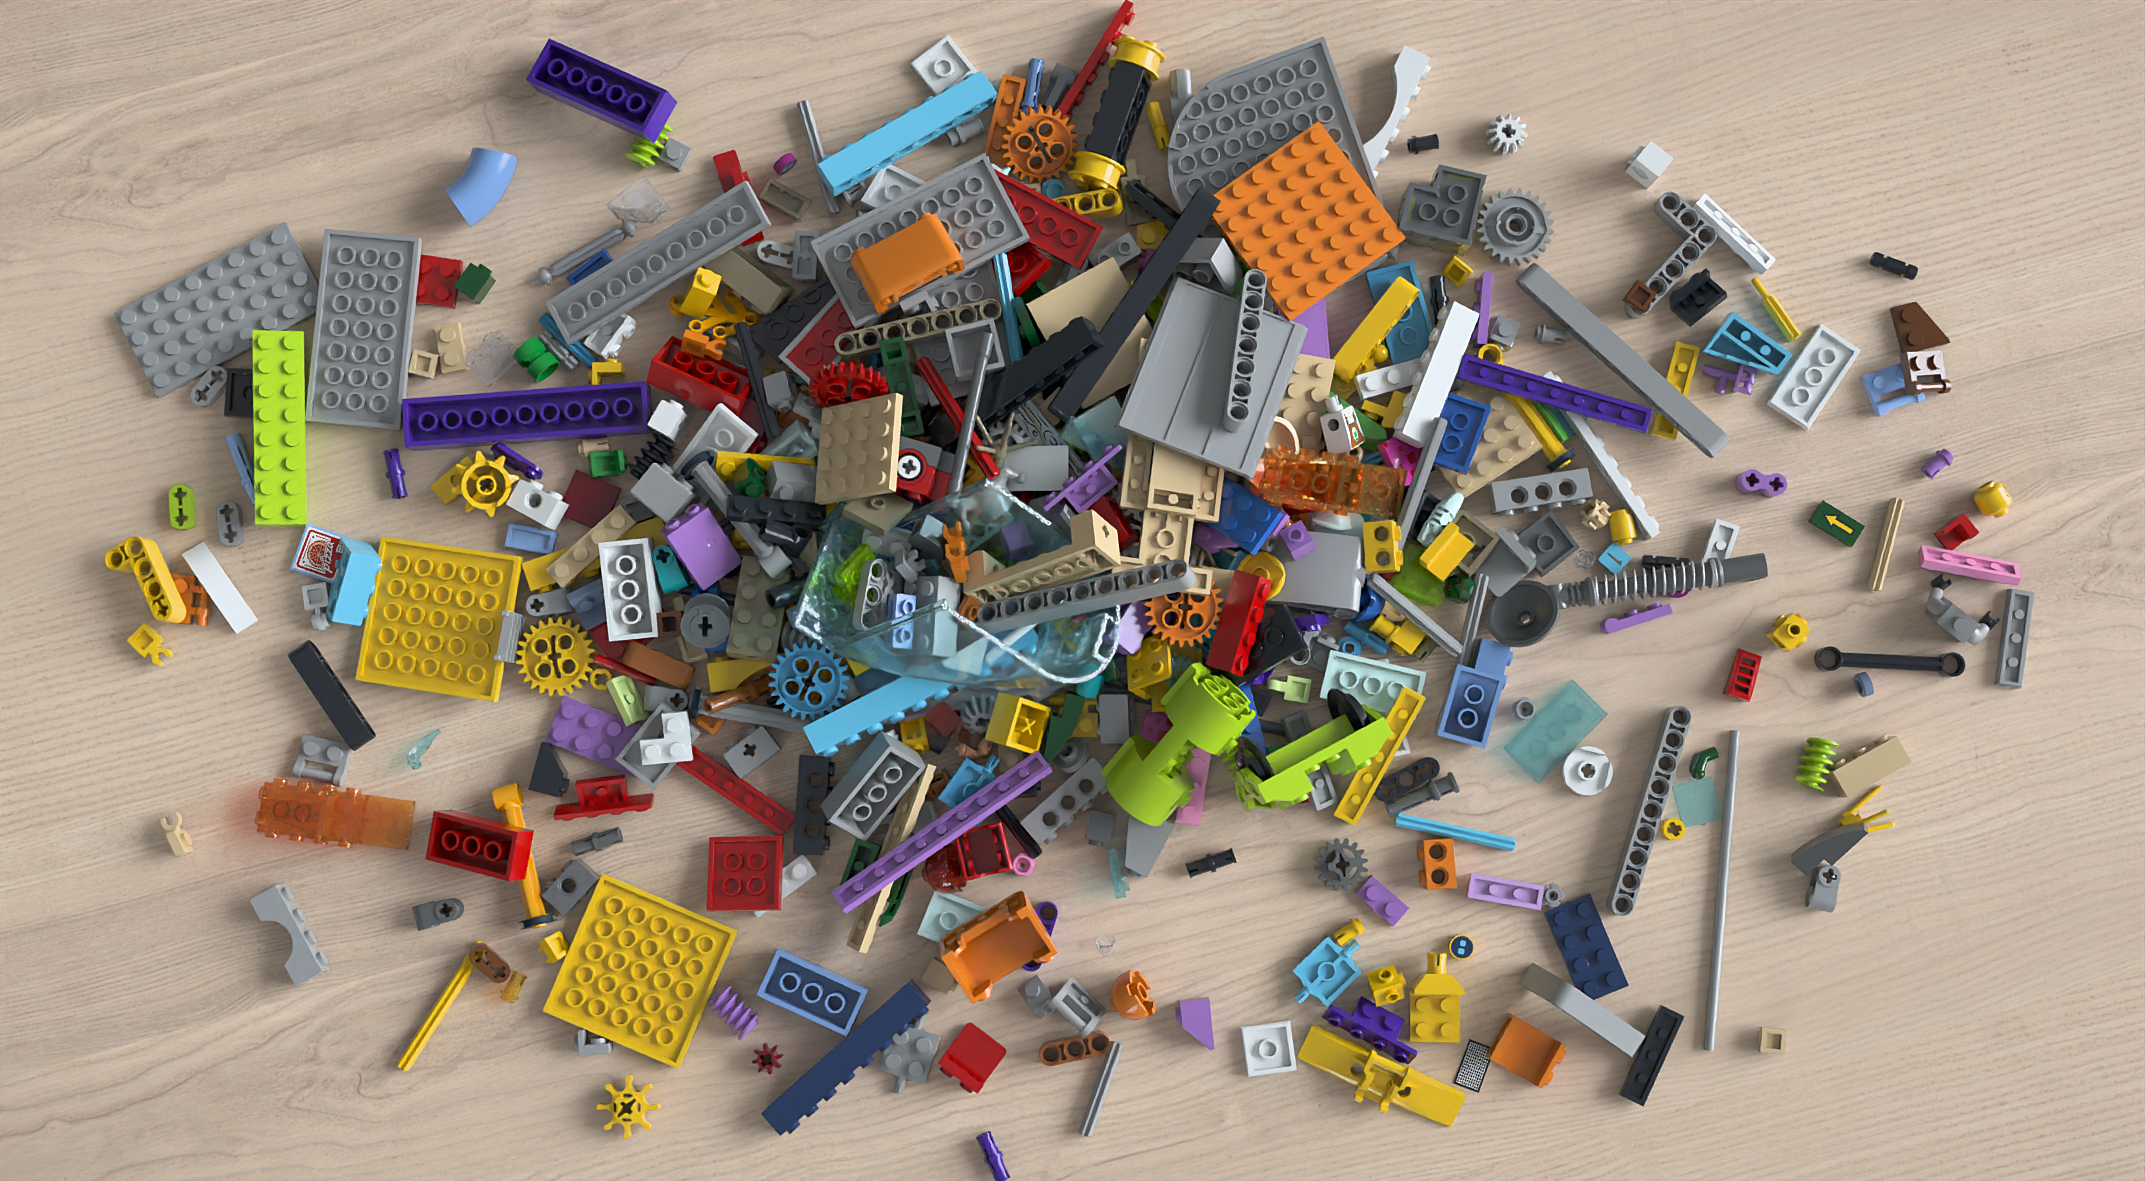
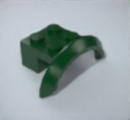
[839,832,915,927]

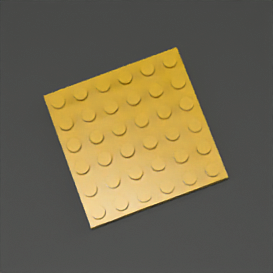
[355,536,523,702]
[543,873,739,1069]

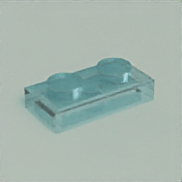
[1106,848,1130,899]

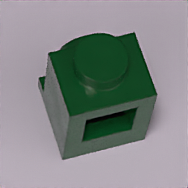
[732,457,768,497]

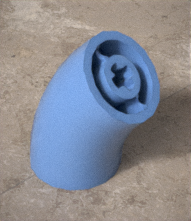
[445,148,518,227]

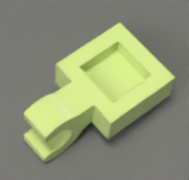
[1266,675,1312,704]

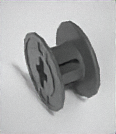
[680,593,732,649]

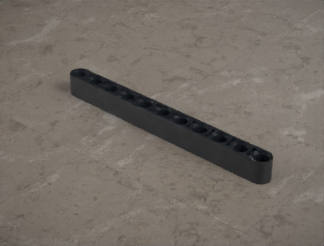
[1047,186,1221,424]

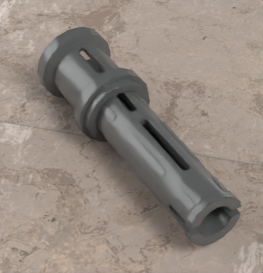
[1384,772,1460,818]

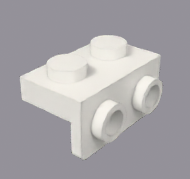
[583,313,637,359]

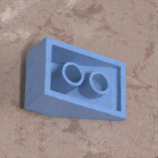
[1434,664,1505,749]

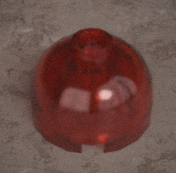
[922,844,967,894]

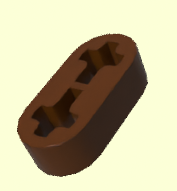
[469,943,511,983]

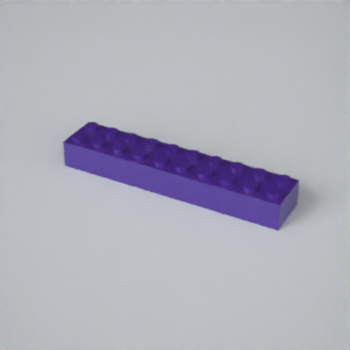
[402,381,654,451]

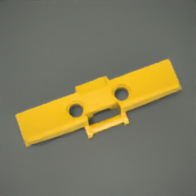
[1297,1025,1465,1127]

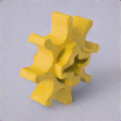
[596,1074,661,1139]

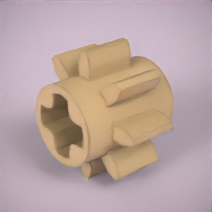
[1579,498,1611,530]

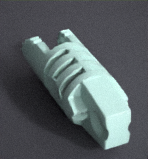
[1417,492,1463,548]

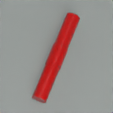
[593,653,656,686]

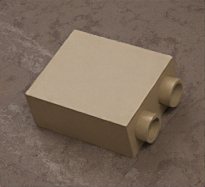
[1025,257,1153,410]

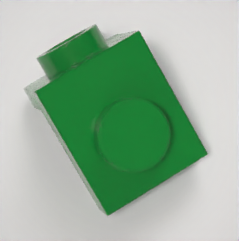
[587,449,627,478]

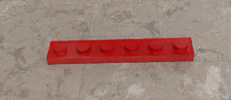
[1058,0,1135,124]
[676,744,795,836]

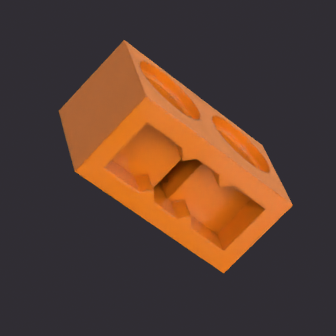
[1417,838,1457,890]

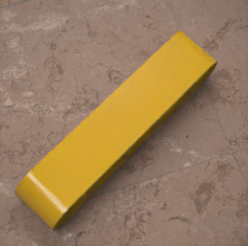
[1052,188,1123,221]
[1333,276,1420,383]

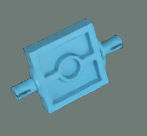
[1292,936,1362,1007]

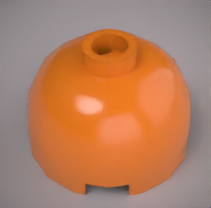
[1110,969,1156,1020]

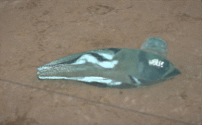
[407,729,441,770]

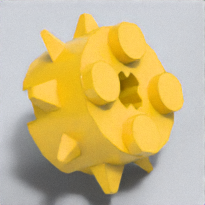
[451,451,519,517]

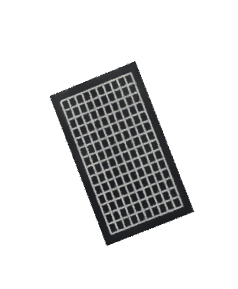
[1454,1039,1491,1093]

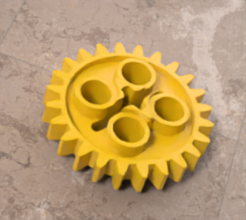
[516,617,597,696]

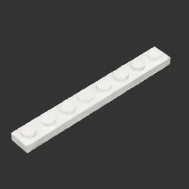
[1542,371,1660,541]

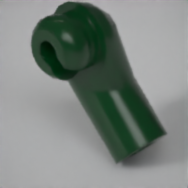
[1689,746,1719,780]

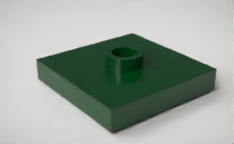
[1011,296,1041,348]

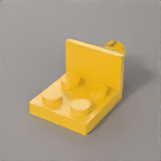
[1409,952,1464,1043]

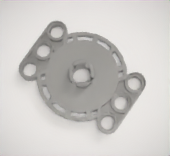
[853,559,933,655]

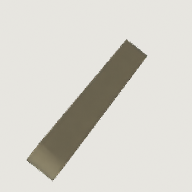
[834,299,1002,360]

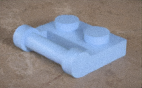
[1861,363,1925,417]

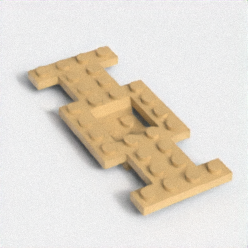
[1110,338,1224,597]

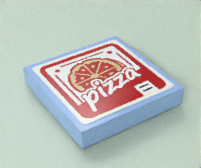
[290,523,354,583]

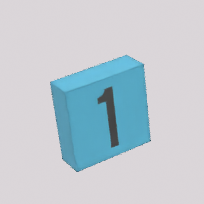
[1596,542,1631,576]

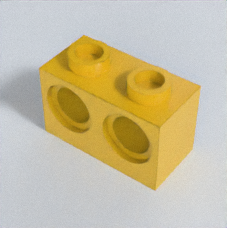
[1363,520,1403,574]

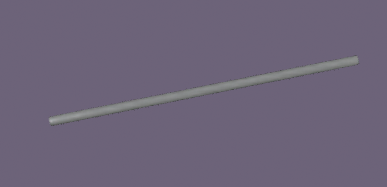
[1704,730,1740,1051]

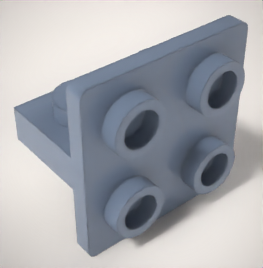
[567,576,607,630]

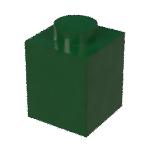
[454,262,496,304]

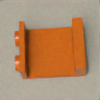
[1486,1013,1566,1089]

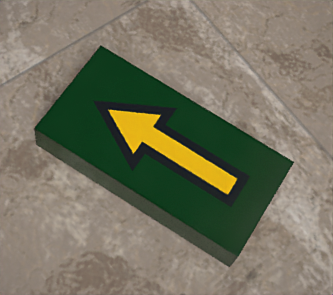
[1808,500,1865,547]

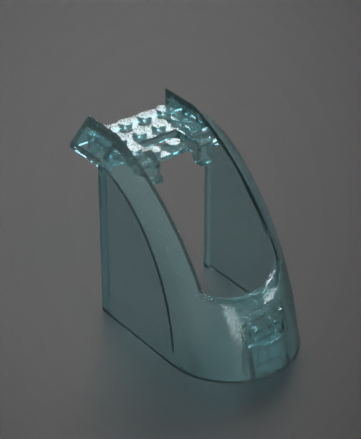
[786,478,1121,688]

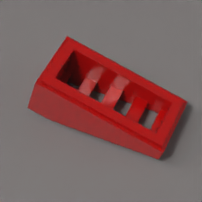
[1723,648,1762,702]

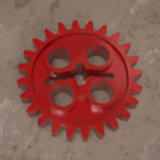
[808,361,889,408]

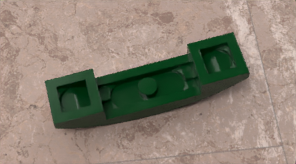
[879,336,924,437]

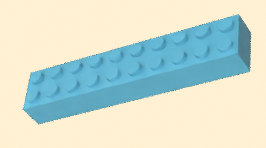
[803,628,1040,758]

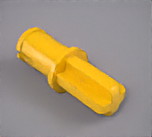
[1145,101,1170,151]

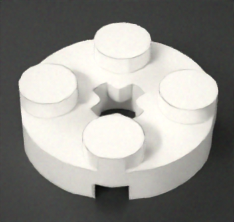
[1562,746,1613,795]

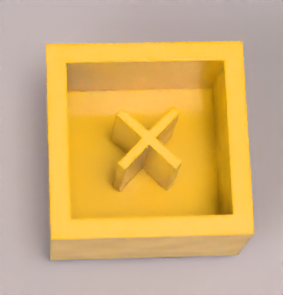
[985,692,1051,754]

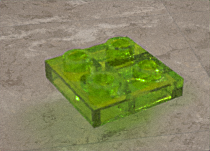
[832,544,878,613]

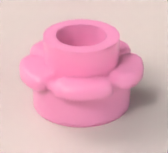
[1012,853,1035,877]

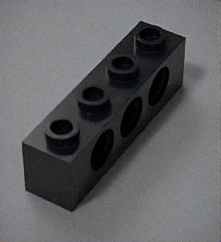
[793,755,835,855]

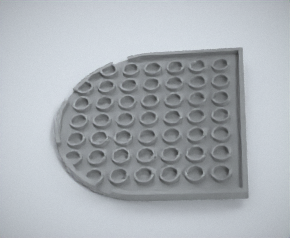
[1168,36,1386,256]

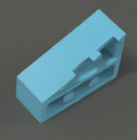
[1699,312,1793,375]
[326,537,382,626]

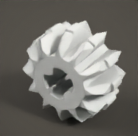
[1486,113,1528,155]

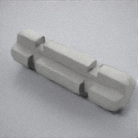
[539,331,579,372]

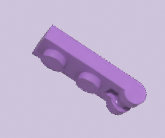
[1600,601,1673,634]

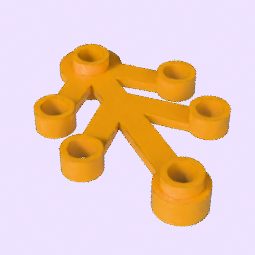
[668,288,761,341]

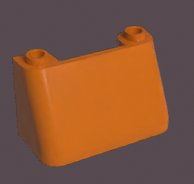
[850,213,965,315]
[939,891,1058,1004]

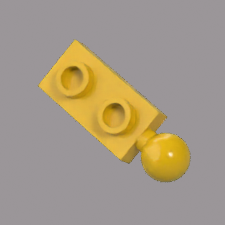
[1330,344,1389,401]

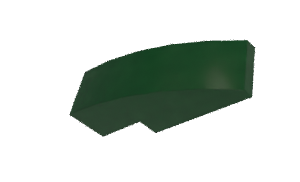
[1043,690,1086,764]

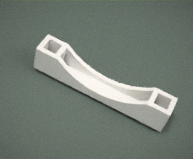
[1363,45,1431,178]

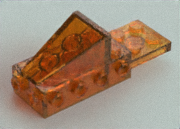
[1259,445,1408,518]
[255,778,416,850]

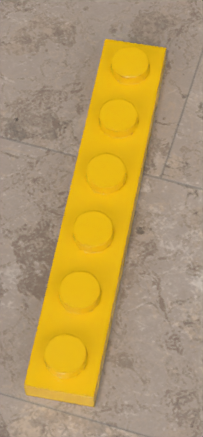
[1333,685,1426,826]

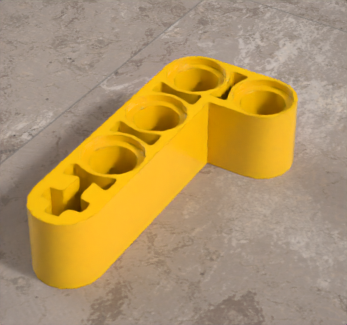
[104,536,186,623]

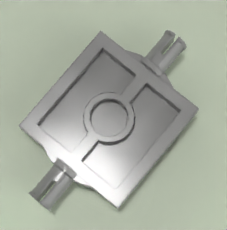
[878,1013,941,1095]

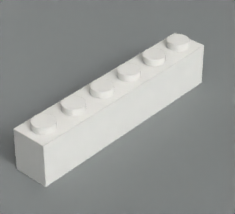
[1393,301,1479,449]

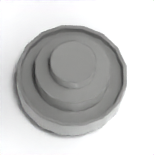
[1054,738,1090,773]

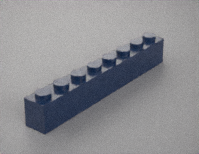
[761,979,931,1136]

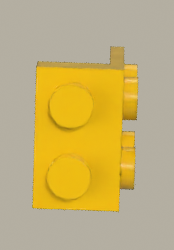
[1127,633,1172,700]

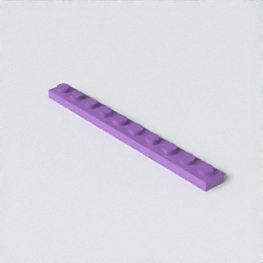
[832,750,1053,914]

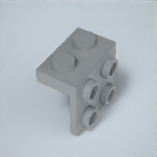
[1474,526,1536,597]

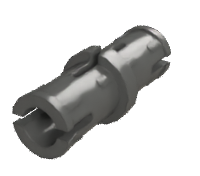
[571,827,623,856]

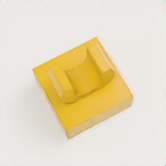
[538,931,570,963]

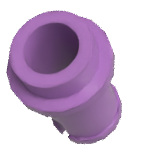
[1921,449,1954,479]

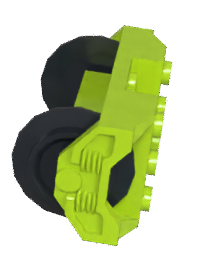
[1235,688,1393,811]

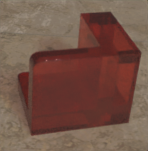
[924,699,962,740]

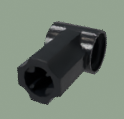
[759,518,813,556]

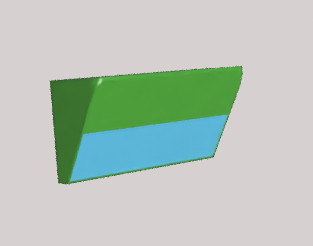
[1533,402,1575,443]

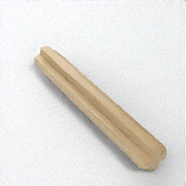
[1867,498,1904,592]

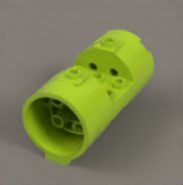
[1100,662,1256,826]

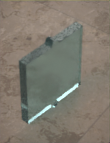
[1672,777,1723,827]

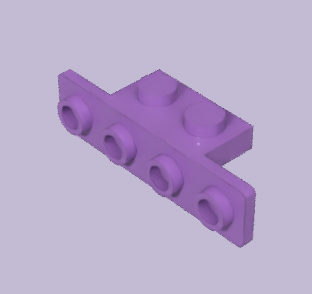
[1042,443,1122,514]

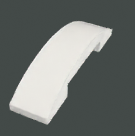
[182,541,258,634]

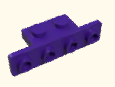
[1322,996,1418,1064]

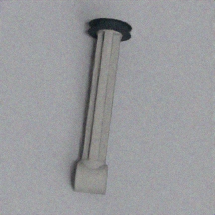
[680,450,792,579]
[688,685,821,734]

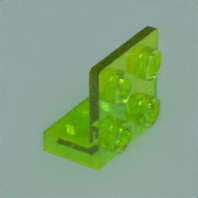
[1392,545,1450,608]

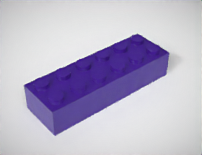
[526,38,677,144]

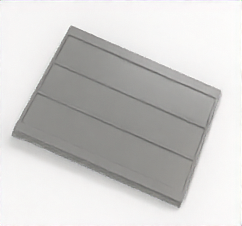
[1114,277,1308,479]

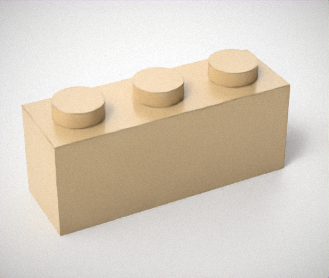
[1827,734,1911,798]

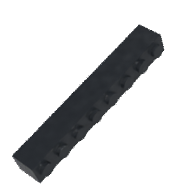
[926,316,1105,454]

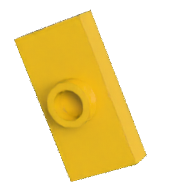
[430,455,473,506]

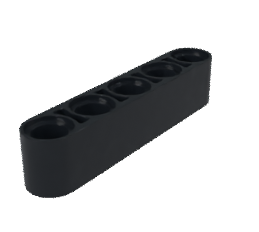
[288,640,376,751]

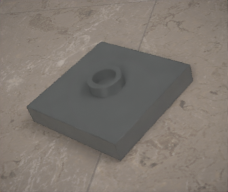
[1517,509,1580,578]

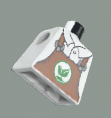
[1320,395,1365,456]

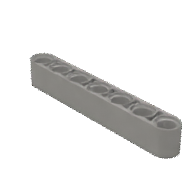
[1223,269,1267,432]

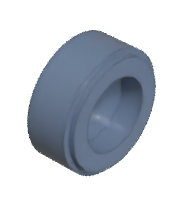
[1854,672,1874,697]

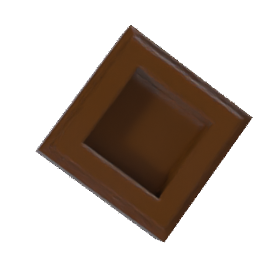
[1622,280,1657,315]

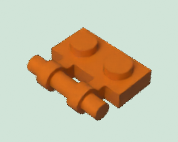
[171,573,211,626]

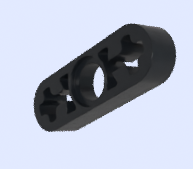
[1373,757,1440,802]

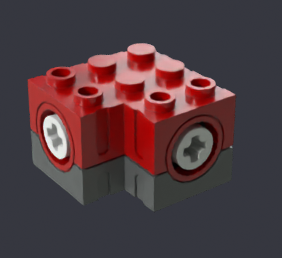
[891,436,970,513]

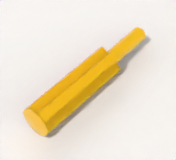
[1751,277,1801,342]

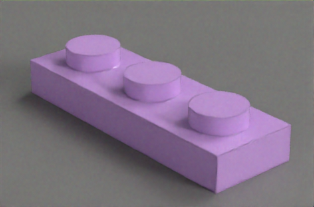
[1466,873,1544,910]

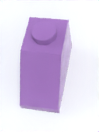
[1175,997,1215,1050]

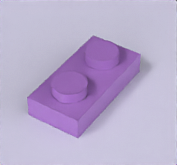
[1355,875,1409,927]

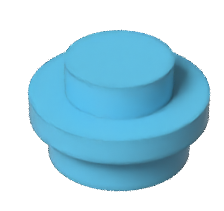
[1041,178,1065,199]

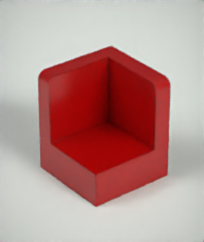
[1933,514,1980,551]

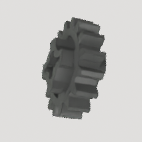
[1314,838,1368,891]

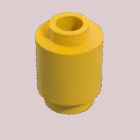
[1609,509,1637,546]

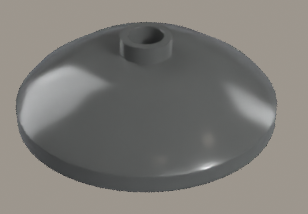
[1486,580,1559,647]

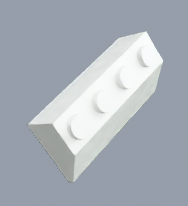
[598,537,662,641]

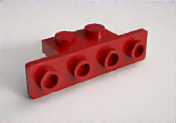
[713,150,764,246]
[554,774,654,821]

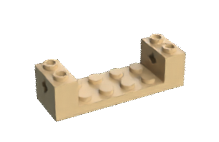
[963,510,1121,605]

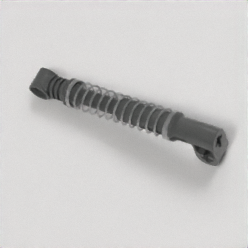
[1547,553,1768,610]

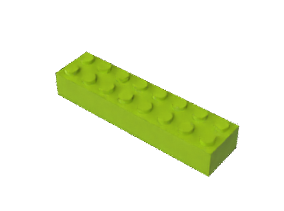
[252,330,307,528]

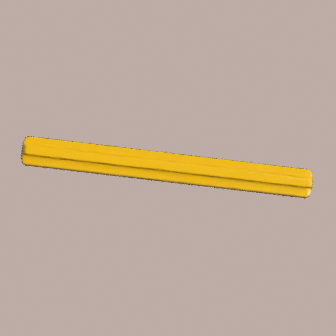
[397,940,485,1071]

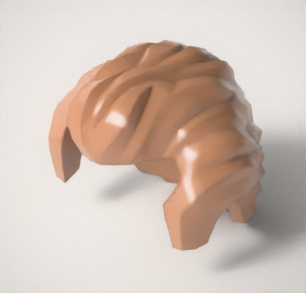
[954,724,994,760]

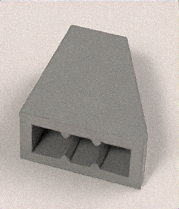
[1125,813,1175,879]

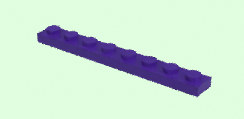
[1456,354,1653,434]

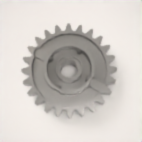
[1475,188,1554,266]

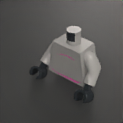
[1925,574,2000,645]

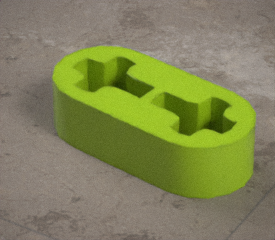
[169,484,196,531]

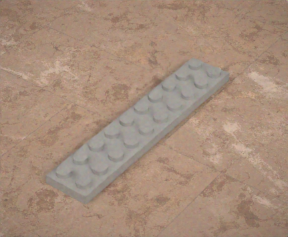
[545,181,771,345]

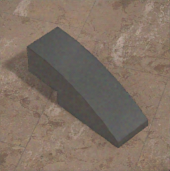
[1791,822,1868,875]

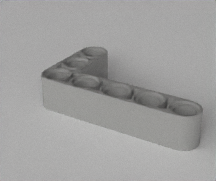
[1624,191,1717,319]
[1520,963,1645,1057]

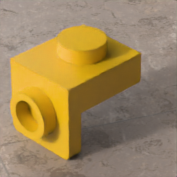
[588,359,626,385]

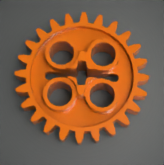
[1000,104,1079,184]
[1143,580,1224,647]

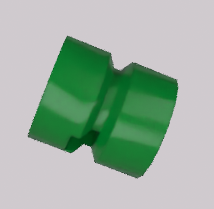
[513,337,560,383]

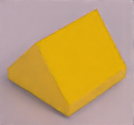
[1441,256,1473,288]

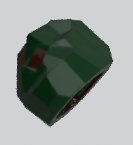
[1442,575,1475,605]

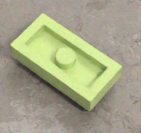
[606,675,650,727]

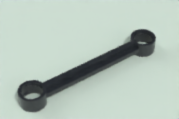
[1814,646,1965,677]

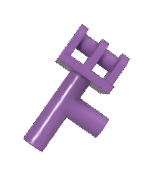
[1702,364,1758,395]

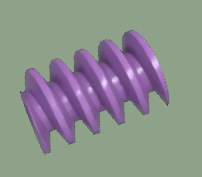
[707,985,759,1041]

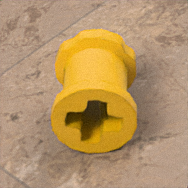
[1368,612,1401,644]

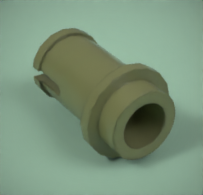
[1412,634,1440,663]

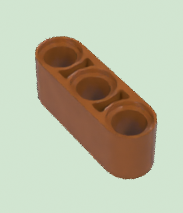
[621,640,696,691]
[1039,1030,1110,1066]

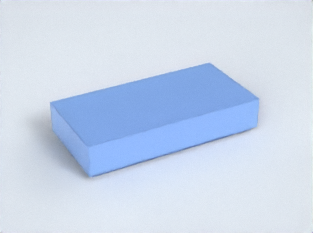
[504,523,558,555]

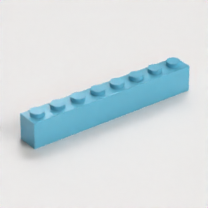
[818,70,997,197]

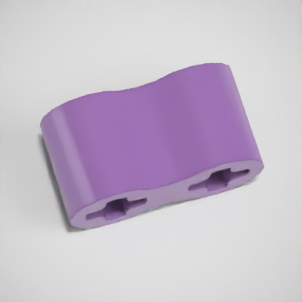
[1735,469,1787,498]

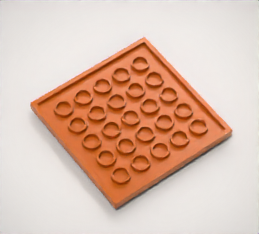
[1210,121,1406,321]

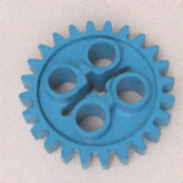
[769,640,850,721]

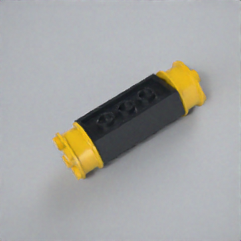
[1068,34,1165,193]

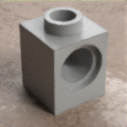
[763,370,798,412]

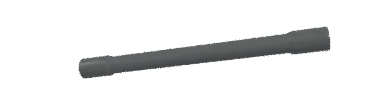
[944,332,995,506]

